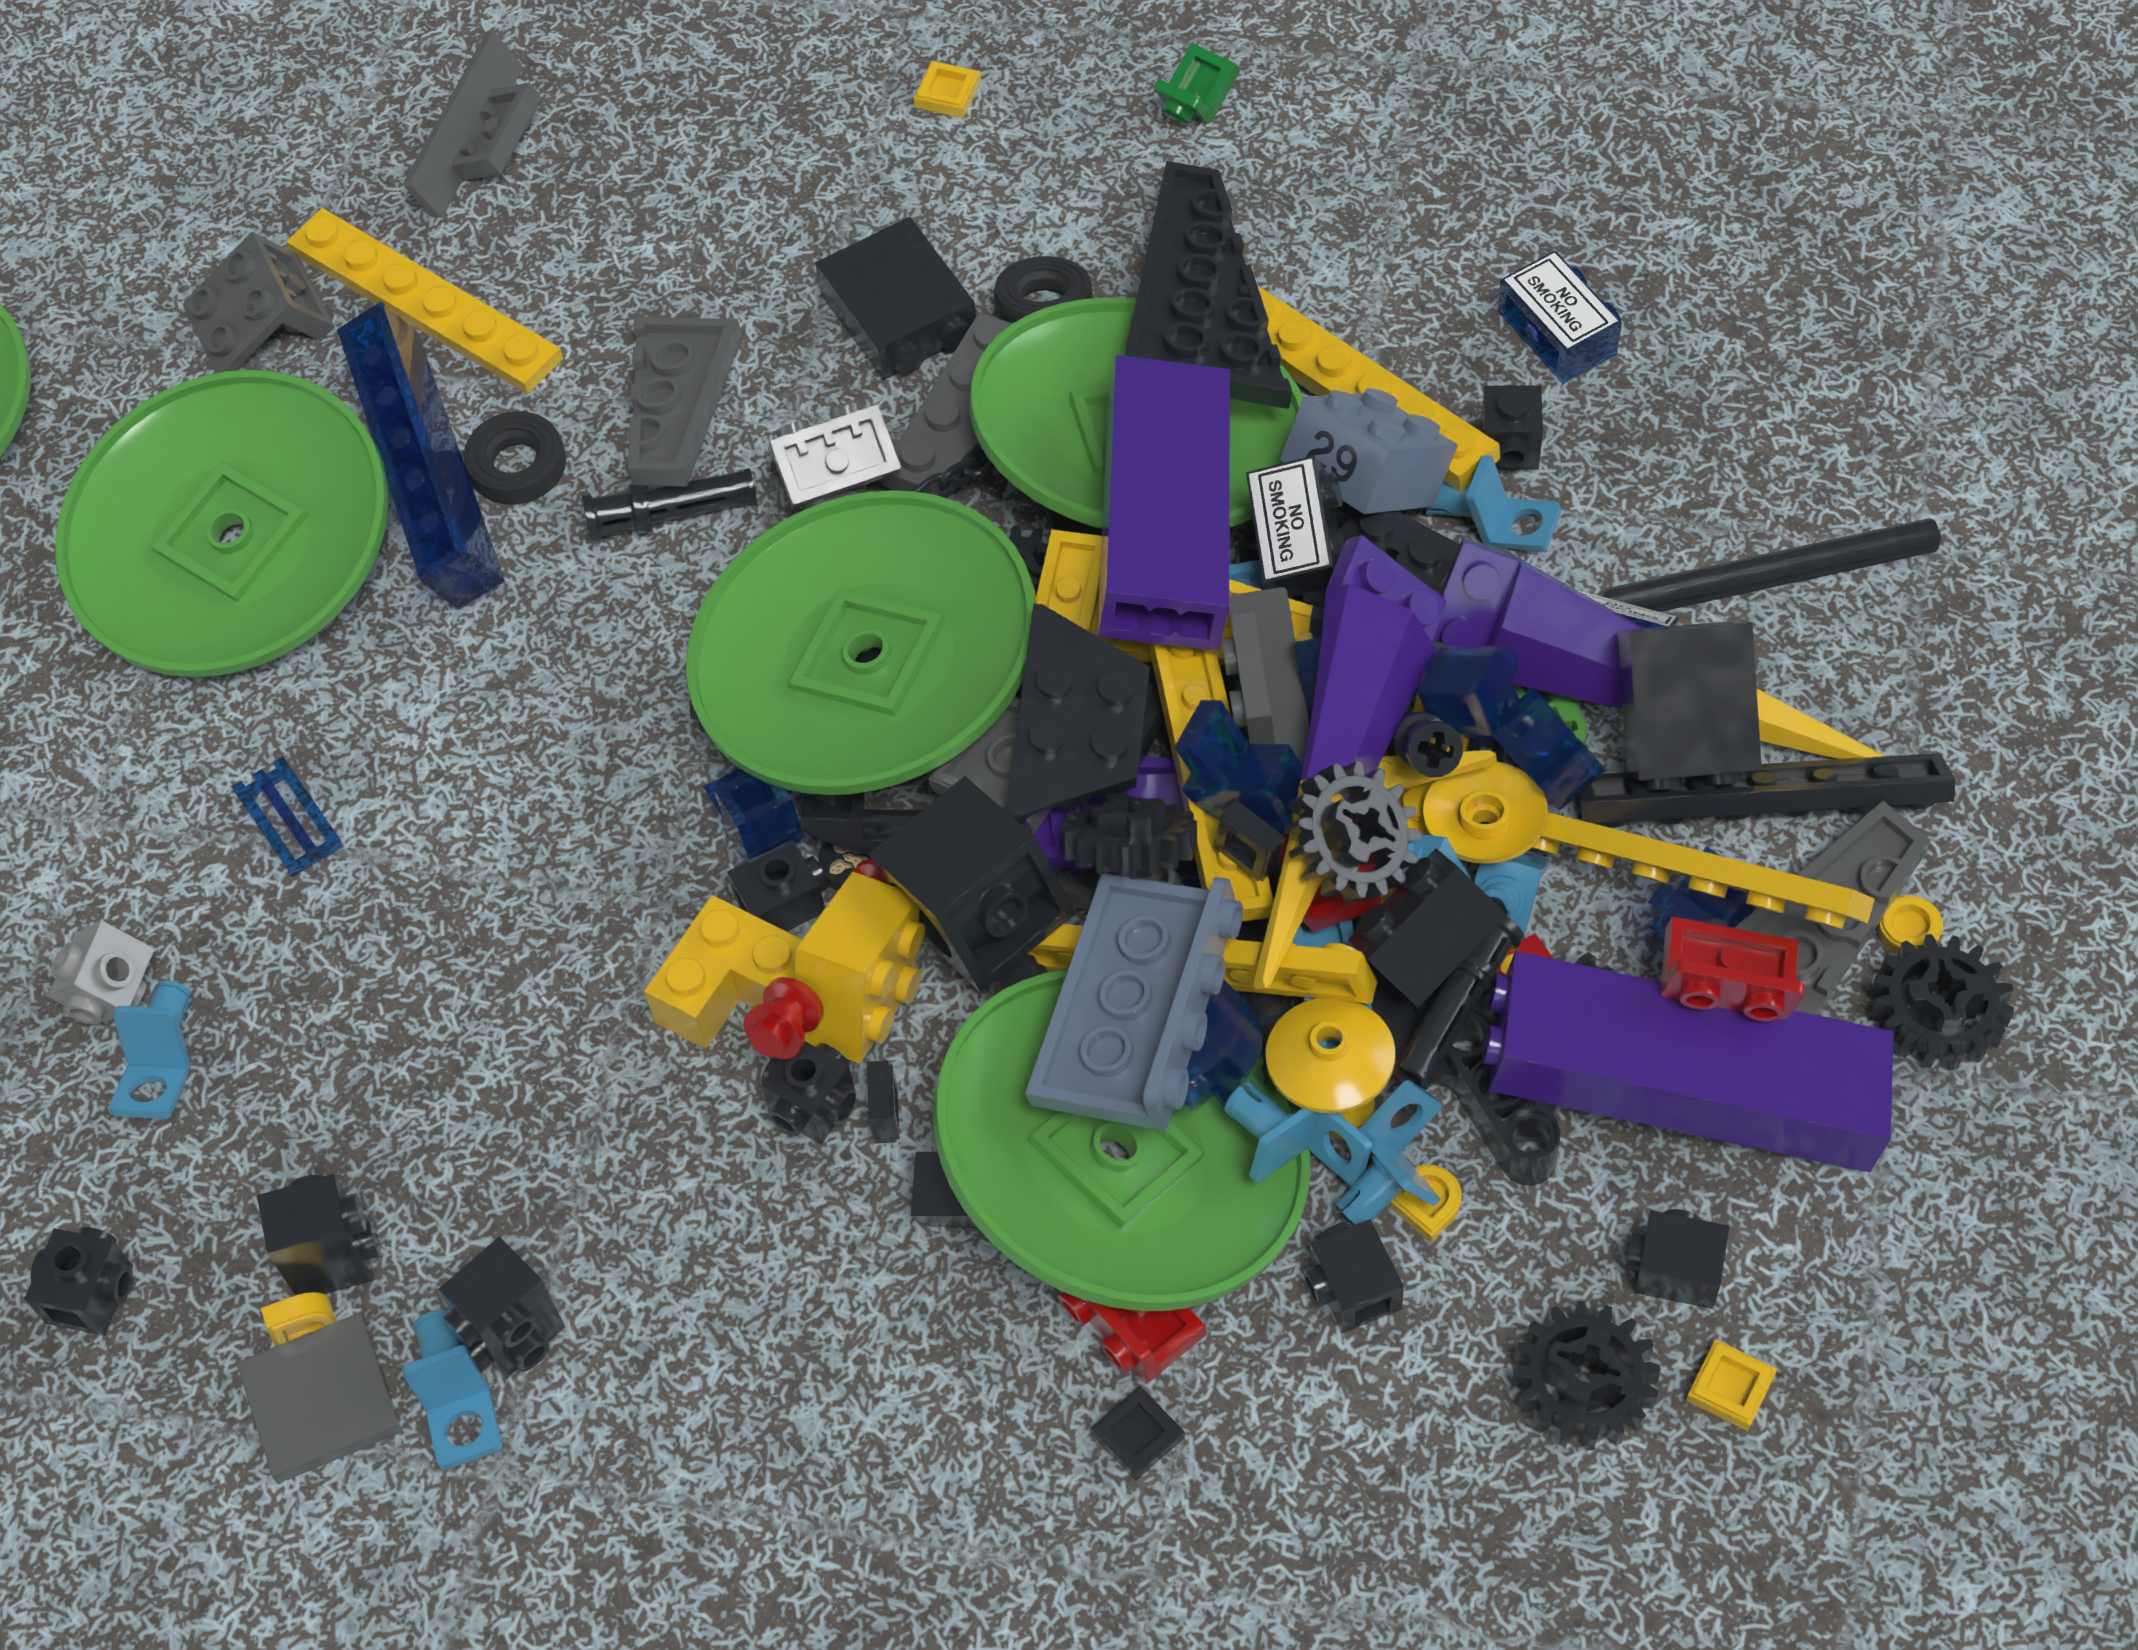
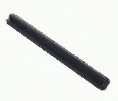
[1602,518,1941,619]

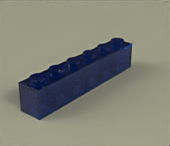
[337,301,505,610]

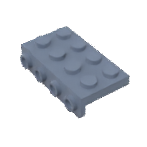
[1025,873,1243,1131]

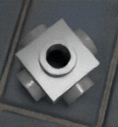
[47,920,155,1025]

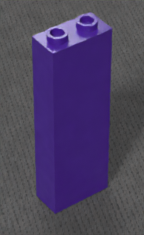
[1098,355,1230,651]
[1482,951,1894,1172]

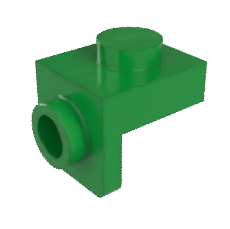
[1153,42,1241,124]

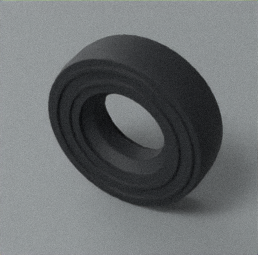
[994,256,1093,323]
[464,411,566,505]

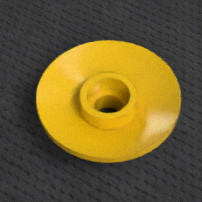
[1423,762,1548,864]
[1266,998,1395,1114]

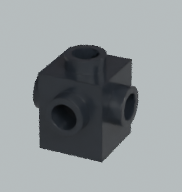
[760,1041,857,1145]
[25,1227,133,1336]

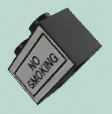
[1246,455,1348,598]

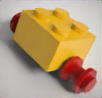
[743,859,925,1064]

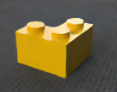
[644,895,802,1049]

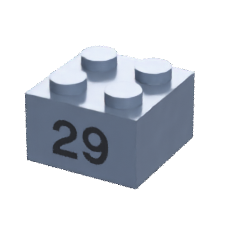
[1280,388,1458,514]

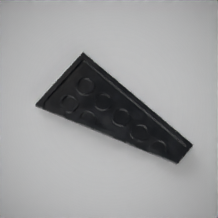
[1124,161,1293,409]

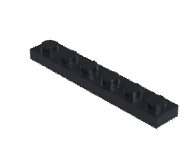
[1576,753,1956,828]

